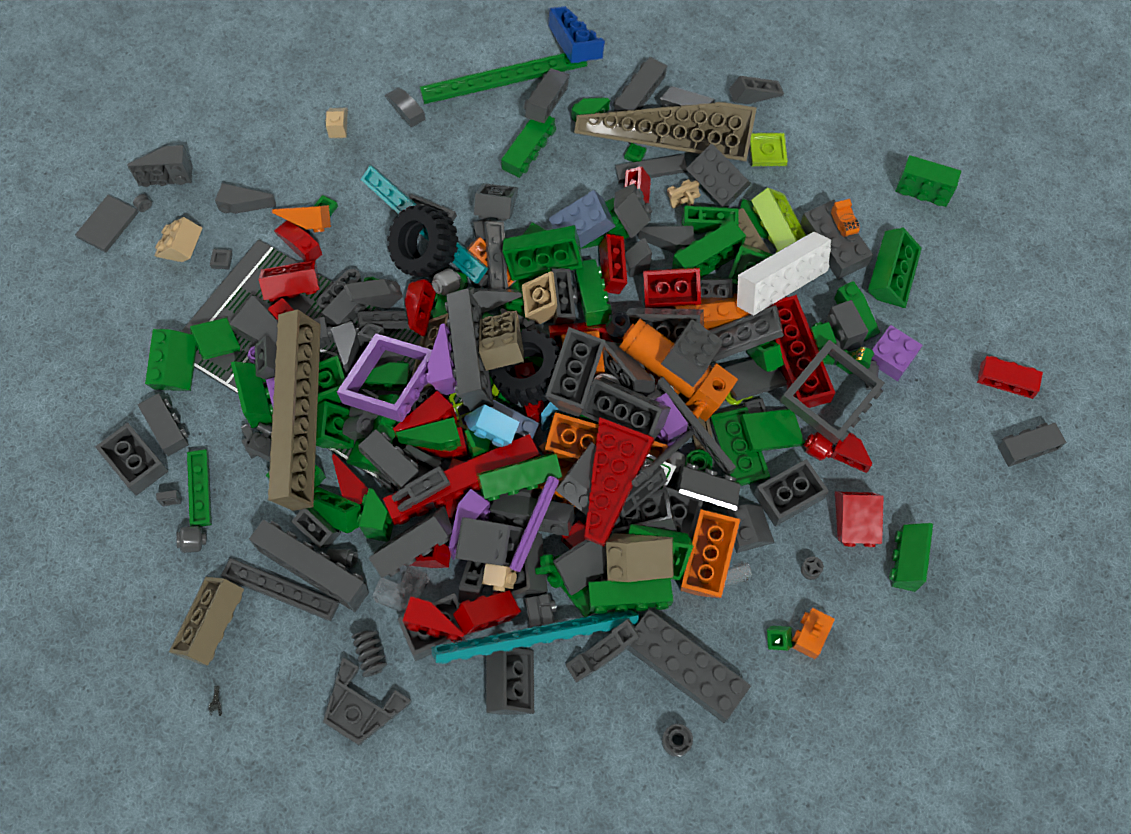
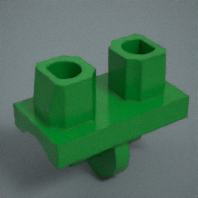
[535,555,563,588]

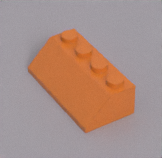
[672,294,751,331]
[681,509,740,598]

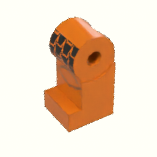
[831,199,860,237]

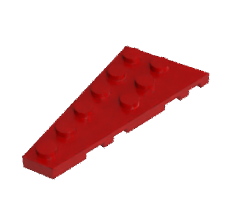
[585,417,654,546]

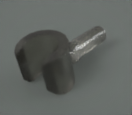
[208,686,222,717]

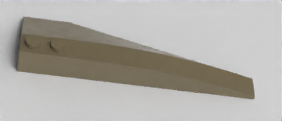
[574,102,757,162]

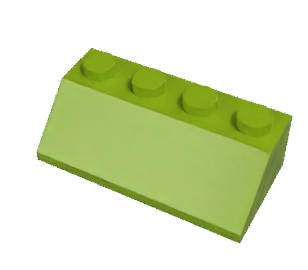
[751,188,806,253]

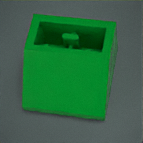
[357,488,394,542]

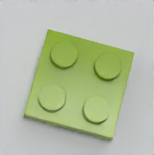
[750,133,788,167]

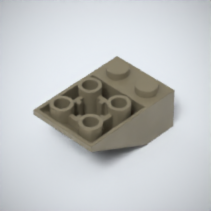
[479,310,524,371]

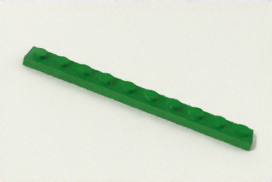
[420,53,587,104]

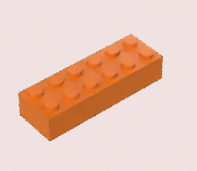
[542,412,668,463]

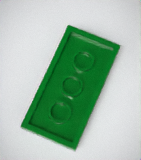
[710,407,770,486]

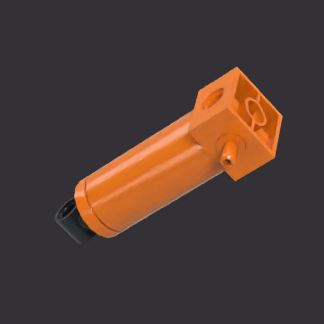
[606,311,738,422]

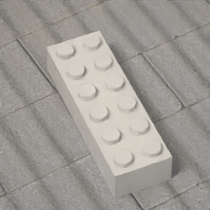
[737,232,831,316]

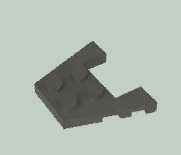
[323,657,412,746]

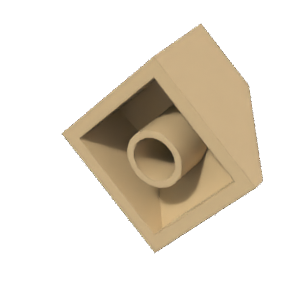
[522,271,557,324]

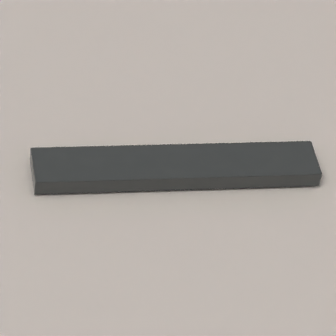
[657,377,736,475]
[221,558,340,622]

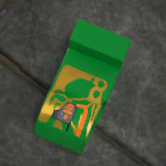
[836,347,874,374]

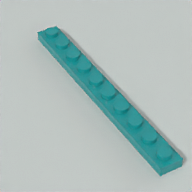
[361,165,488,283]
[431,609,639,664]

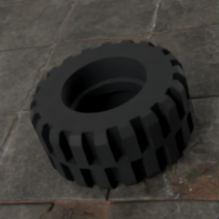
[387,205,459,278]
[489,329,560,406]

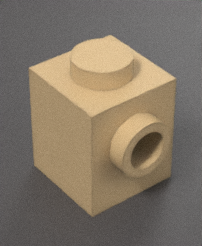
[482,564,517,592]

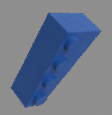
[548,6,605,63]

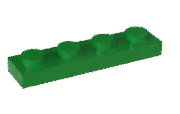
[187,449,212,527]

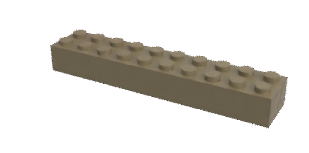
[268,309,321,511]

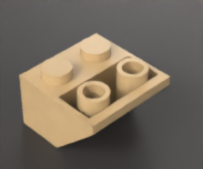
[154,217,202,262]

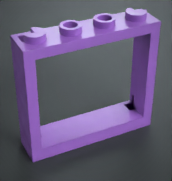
[337,333,432,422]

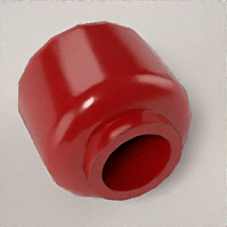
[804,432,835,461]

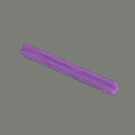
[510,476,559,572]

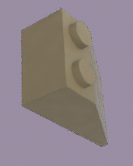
[606,533,674,582]

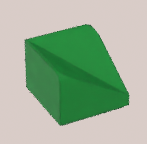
[767,626,793,651]

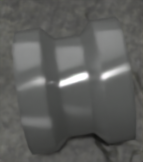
[801,556,824,580]

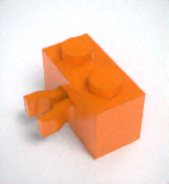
[792,608,835,659]

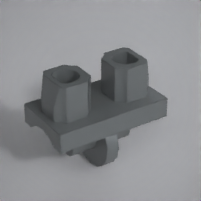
[700,277,733,298]

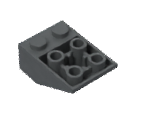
[128,145,193,187]
[455,517,523,567]

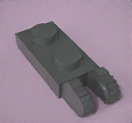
[392,466,450,512]

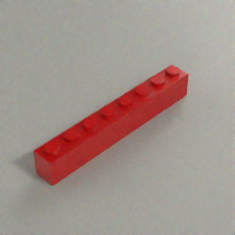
[383,434,540,525]

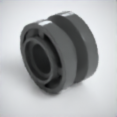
[662,724,693,757]

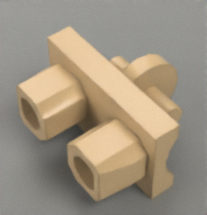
[667,179,700,208]

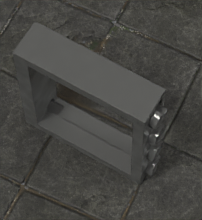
[779,340,885,445]

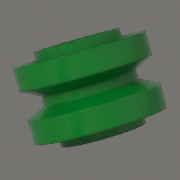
[685,450,713,471]

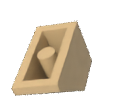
[326,108,348,138]

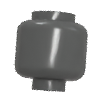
[176,526,206,553]

